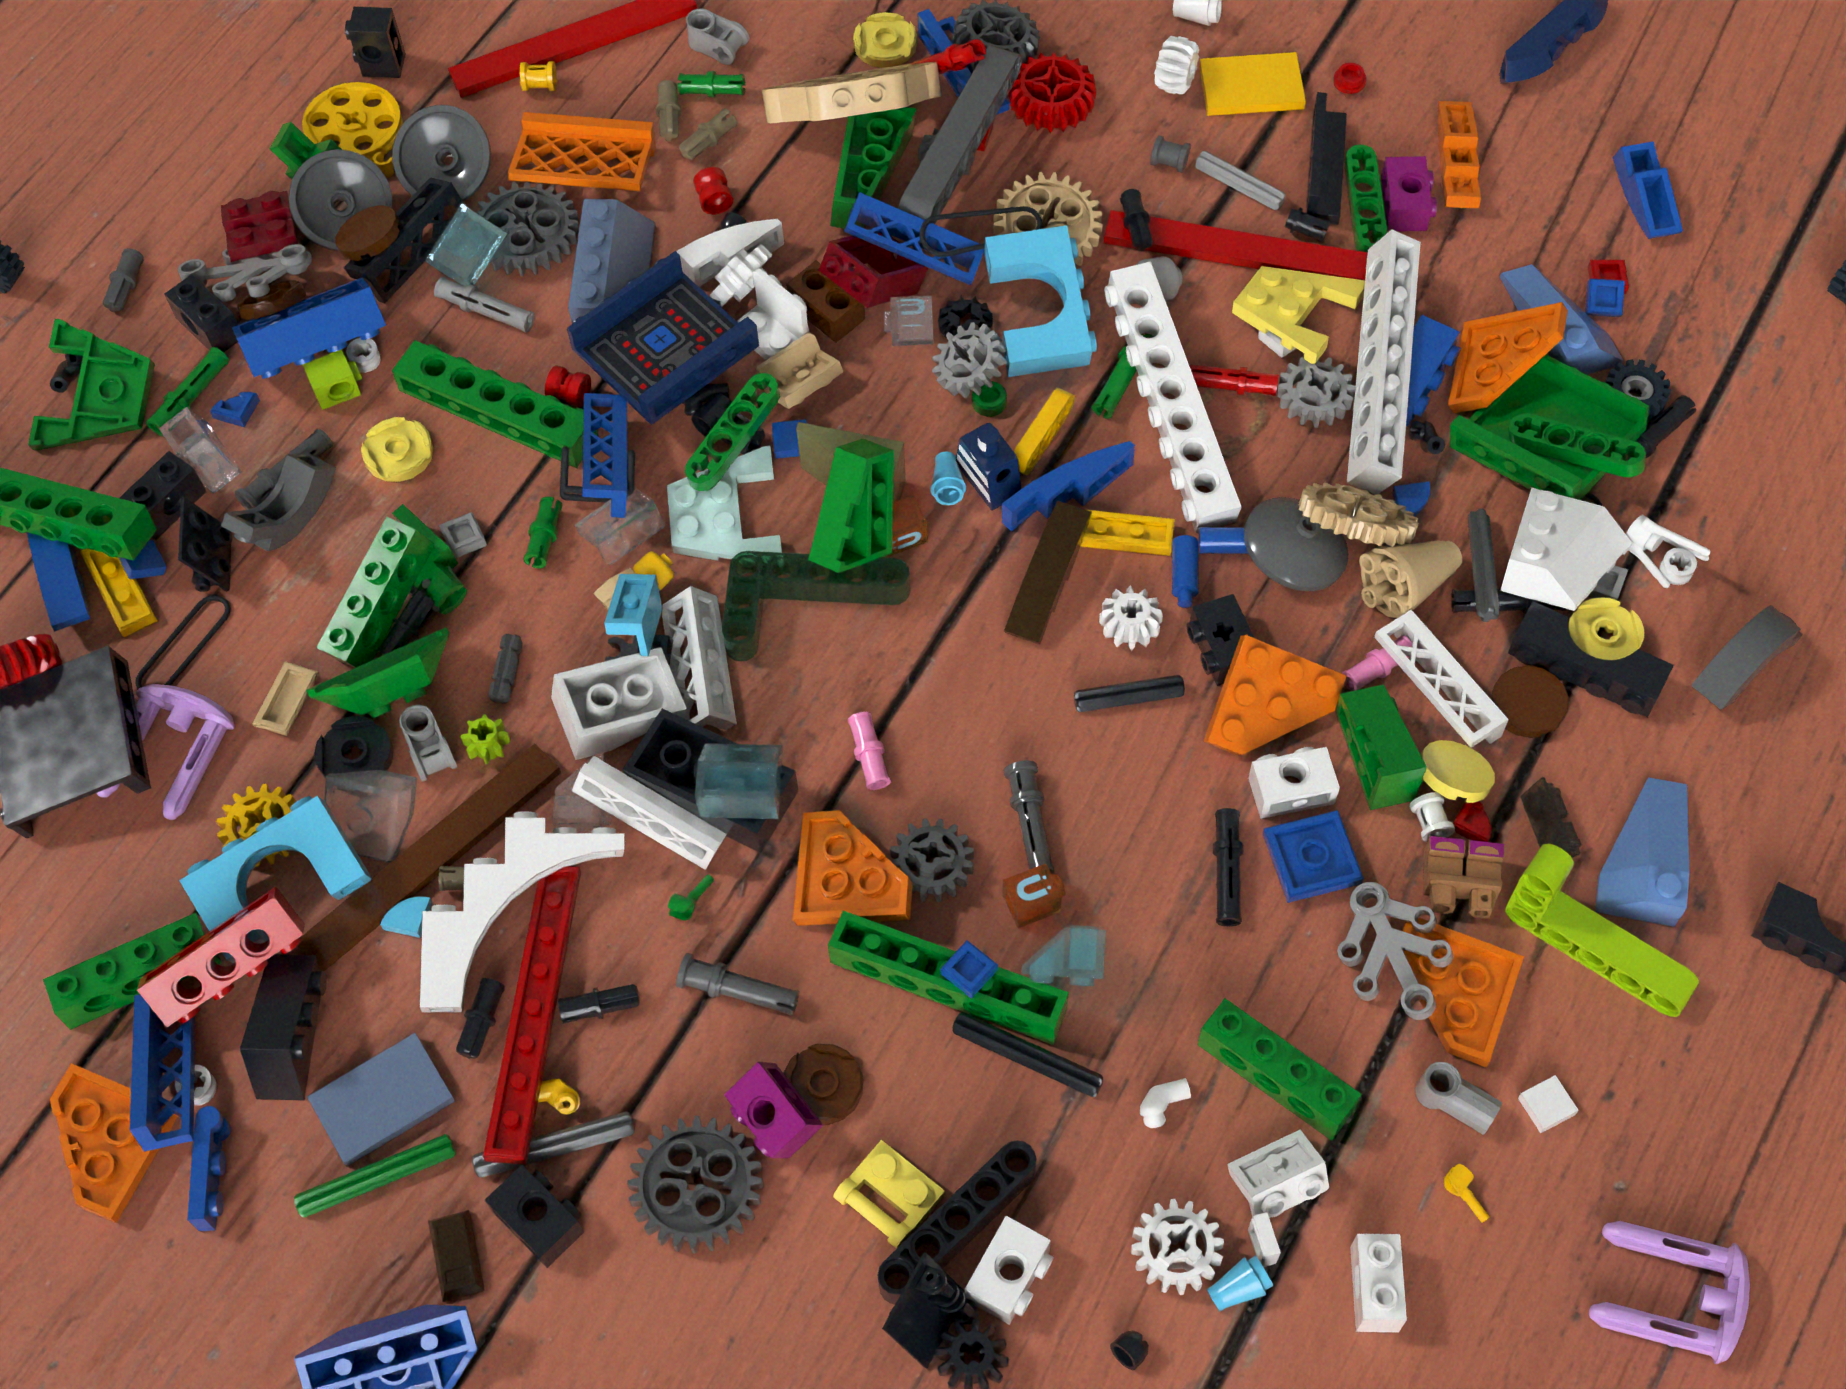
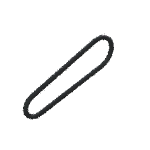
[919,206,1042,257]

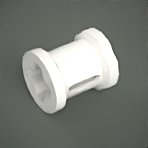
[1409,792,1455,843]

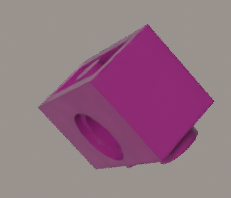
[1381,156,1437,232]
[724,1062,824,1158]

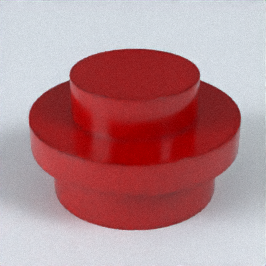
[1333,63,1367,94]

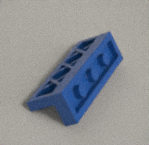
[917,9,1010,115]
[844,192,984,285]
[582,393,627,518]
[130,995,195,1152]

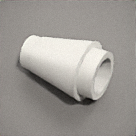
[1173,0,1222,26]

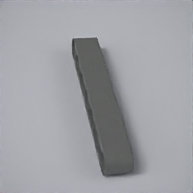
[899,45,1022,224]

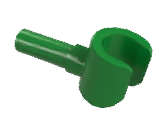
[668,874,714,920]

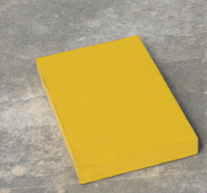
[1199,52,1306,116]

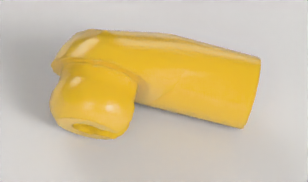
[538,1078,580,1115]

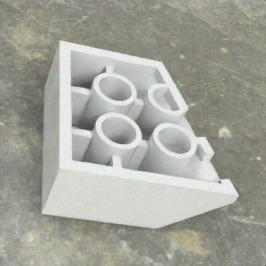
[1500,487,1632,611]

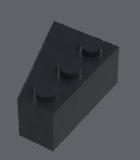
[240,954,327,1101]

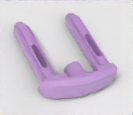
[96,684,235,820]
[1589,1221,1750,1364]

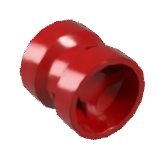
[693,167,733,215]
[545,365,591,408]

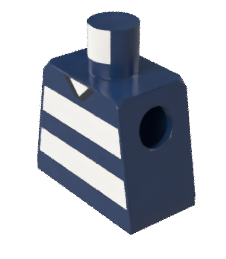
[956,423,1021,511]

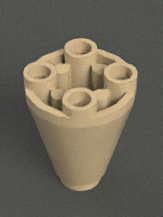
[1359,540,1462,618]

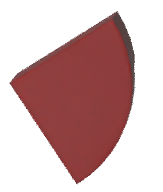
[1453,801,1492,842]

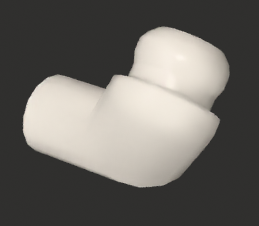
[1140,1078,1191,1128]

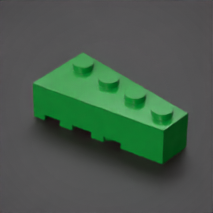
[830,107,917,229]

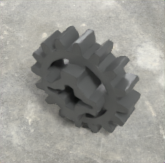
[890,818,974,902]

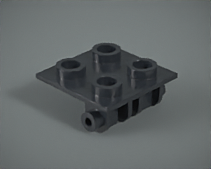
[178,497,232,592]
[882,1253,978,1369]

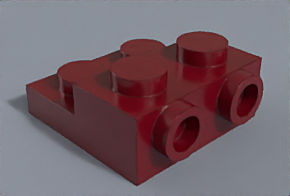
[221,191,298,262]

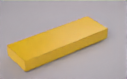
[1080,510,1175,556]
[80,548,157,637]

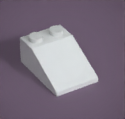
[551,647,687,760]

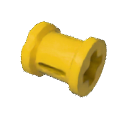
[520,61,557,91]

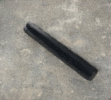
[952,1012,1103,1097]

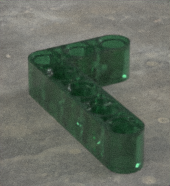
[722,551,910,662]

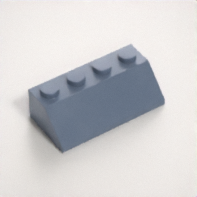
[568,199,656,323]

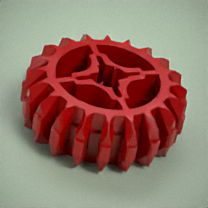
[1008,52,1097,134]
[0,634,62,690]

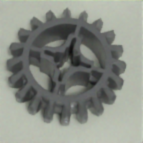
[952,0,1040,70]

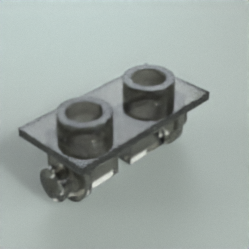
[1520,777,1582,858]

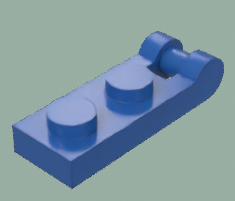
[187,1106,231,1231]

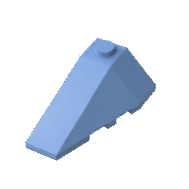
[1595,777,1689,927]

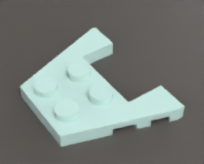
[667,445,784,571]

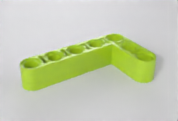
[1505,844,1699,1017]

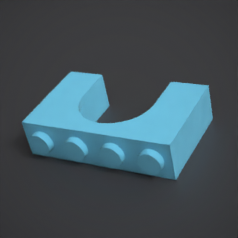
[984,225,1097,377]
[179,796,373,963]

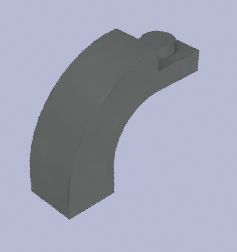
[221,453,336,551]
[1691,605,1803,710]

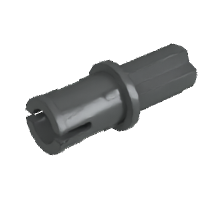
[103,248,144,312]

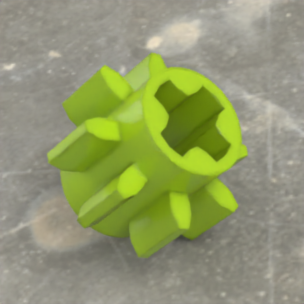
[461,714,511,764]

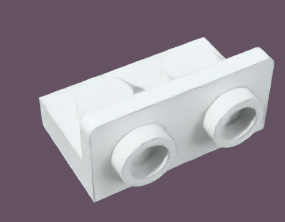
[1227,1130,1329,1218]

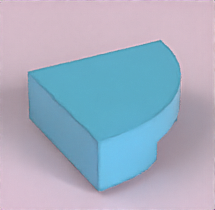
[380,897,433,938]

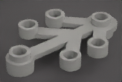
[177,244,312,302]
[1337,882,1454,1020]

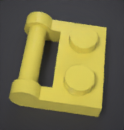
[833,1140,945,1249]

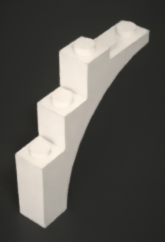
[420,812,625,1012]

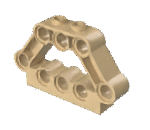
[762,62,942,123]

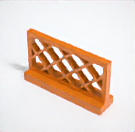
[508,112,656,191]

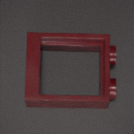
[819,233,928,308]

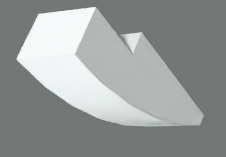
[676,219,784,287]

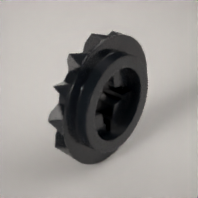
[938,295,993,338]

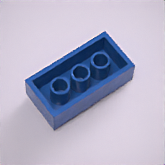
[232,278,386,379]

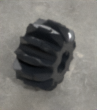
[935,1319,1009,1389]

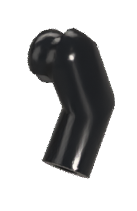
[50,354,83,393]
[682,383,730,416]
[1409,420,1445,454]

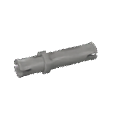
[434,277,535,333]

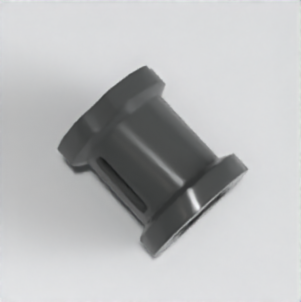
[1150,135,1191,173]

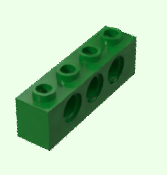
[316,516,435,668]
[43,912,222,1030]
[1197,998,1362,1141]

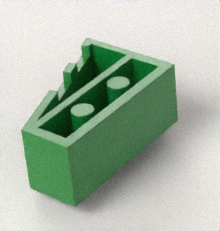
[1335,684,1427,810]

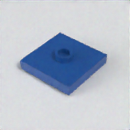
[1263,810,1364,903]

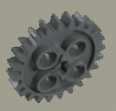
[469,181,579,276]
[627,1116,764,1254]

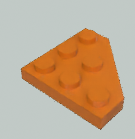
[1448,302,1568,413]
[1203,635,1347,755]
[792,810,913,926]
[1402,918,1524,1068]
[49,1063,178,1223]

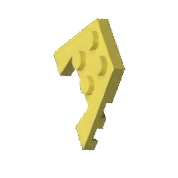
[1232,266,1365,365]

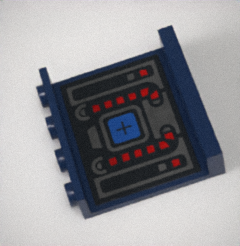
[567,251,759,425]

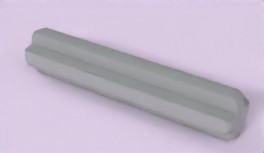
[1195,151,1286,210]

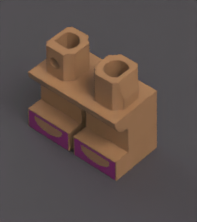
[1423,836,1505,918]

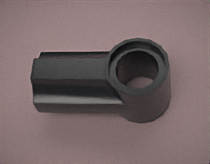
[691,392,765,454]

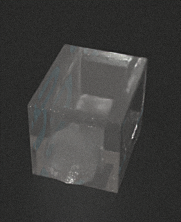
[884,296,933,346]

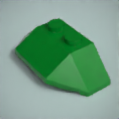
[306,627,450,719]

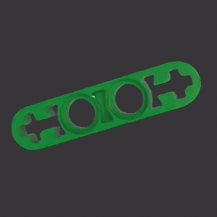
[1344,144,1388,253]
[685,373,780,491]
[1508,413,1646,478]

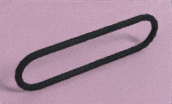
[135,595,231,690]

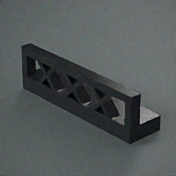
[1305,92,1347,225]
[344,177,470,303]

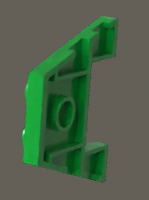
[28,319,155,450]

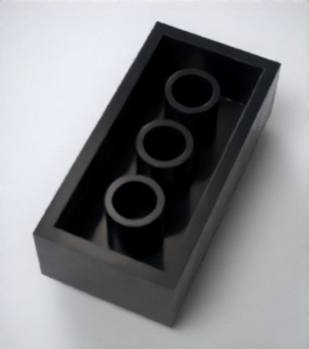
[623,708,799,853]

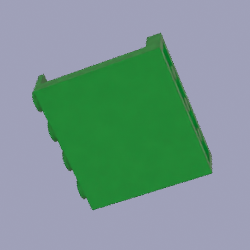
[1450,354,1649,500]

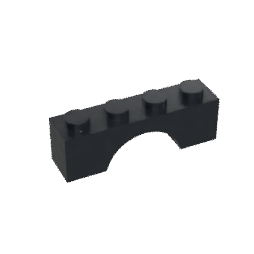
[1508,601,1674,718]
[1751,882,1846,983]

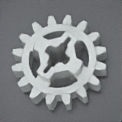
[710,243,772,307]
[1131,1199,1224,1295]

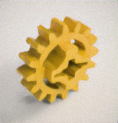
[216,784,296,867]

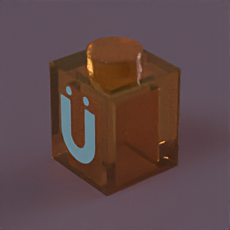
[888,495,928,557]
[1002,863,1065,928]

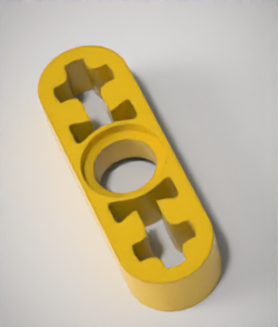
[1014,388,1075,475]

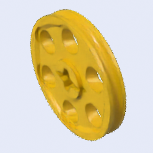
[302,82,403,162]

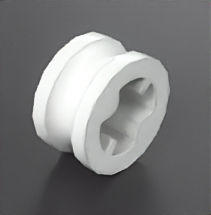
[346,338,381,373]
[1659,548,1697,585]
[175,1065,217,1106]

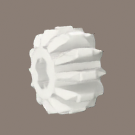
[1154,36,1199,94]
[1099,585,1163,651]

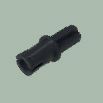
[1120,189,1153,252]
[377,591,434,655]
[456,978,505,1059]
[558,984,640,1024]

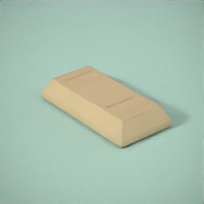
[252,662,319,736]

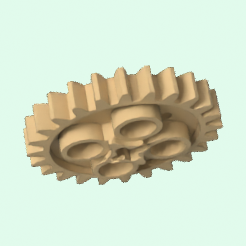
[993,172,1103,266]
[1299,483,1419,547]

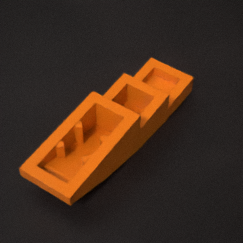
[1438,101,1481,208]

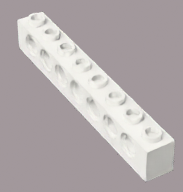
[1347,229,1421,495]
[1104,261,1241,533]

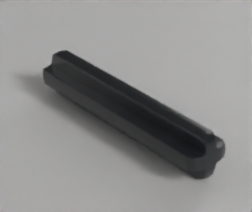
[1074,675,1185,712]

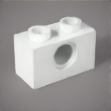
[1248,747,1340,819]
[965,1216,1054,1325]
[1350,1234,1407,1332]

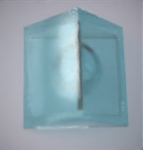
[425,201,508,287]

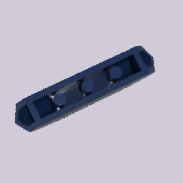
[1499,0,1608,84]

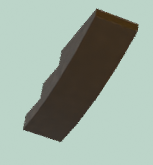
[1004,501,1092,645]

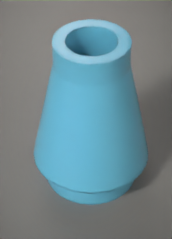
[931,451,966,505]
[1207,1255,1273,1312]

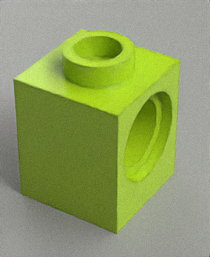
[302,349,362,410]

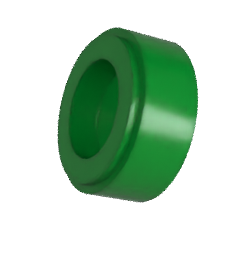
[972,381,1007,417]

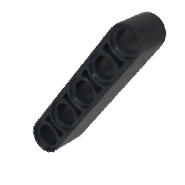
[877,1140,1036,1304]

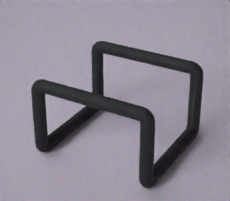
[560,446,635,503]

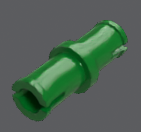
[678,71,746,98]
[523,496,563,568]

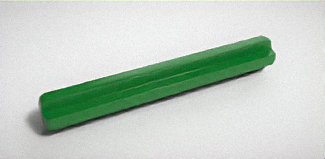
[294,1134,456,1217]

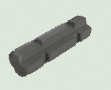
[488,634,523,704]

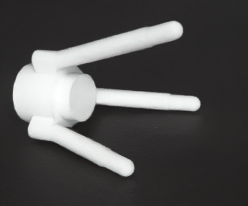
[1626,514,1710,588]

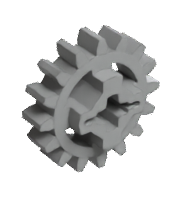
[932,322,1007,398]
[1277,357,1355,428]

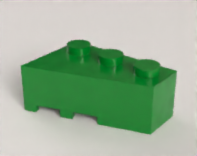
[808,439,894,573]

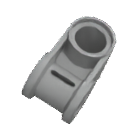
[686,8,750,65]
[399,704,457,782]

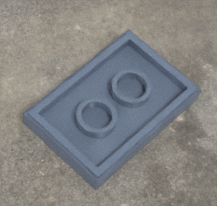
[307,1033,455,1167]

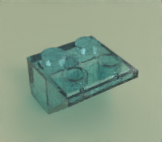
[695,744,783,819]
[1021,924,1106,986]

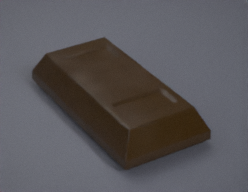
[428,1210,485,1302]

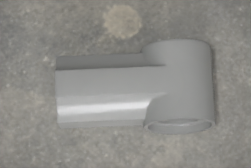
[1415,1062,1502,1135]

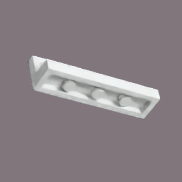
[662,586,737,730]
[1374,610,1509,748]
[572,756,727,870]

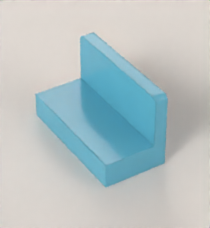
[604,574,662,656]

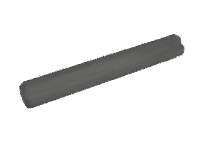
[1467,508,1500,622]
[473,1112,635,1178]

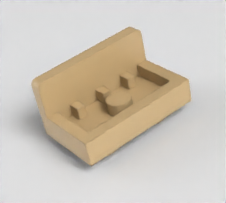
[756,332,843,409]

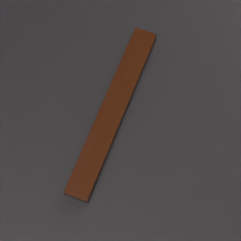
[297,743,561,971]

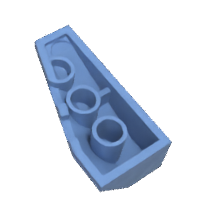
[1500,264,1624,375]

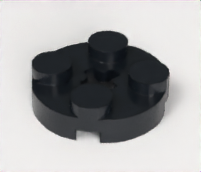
[314,716,394,790]

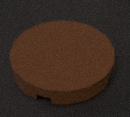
[335,205,401,261]
[237,280,306,320]
[1491,665,1569,738]
[783,1043,863,1125]

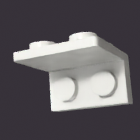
[737,268,809,360]

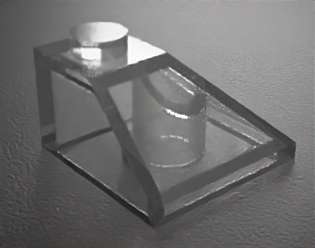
[324,770,417,863]

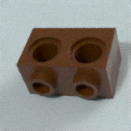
[786,260,865,343]

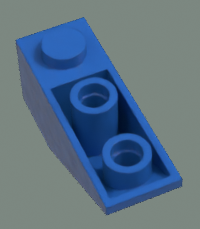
[1406,315,1461,427]

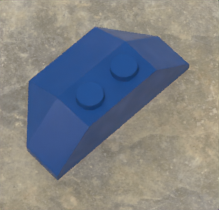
[294,1304,478,1389]

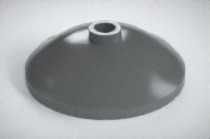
[393,105,491,206]
[289,150,392,251]
[1244,497,1348,591]

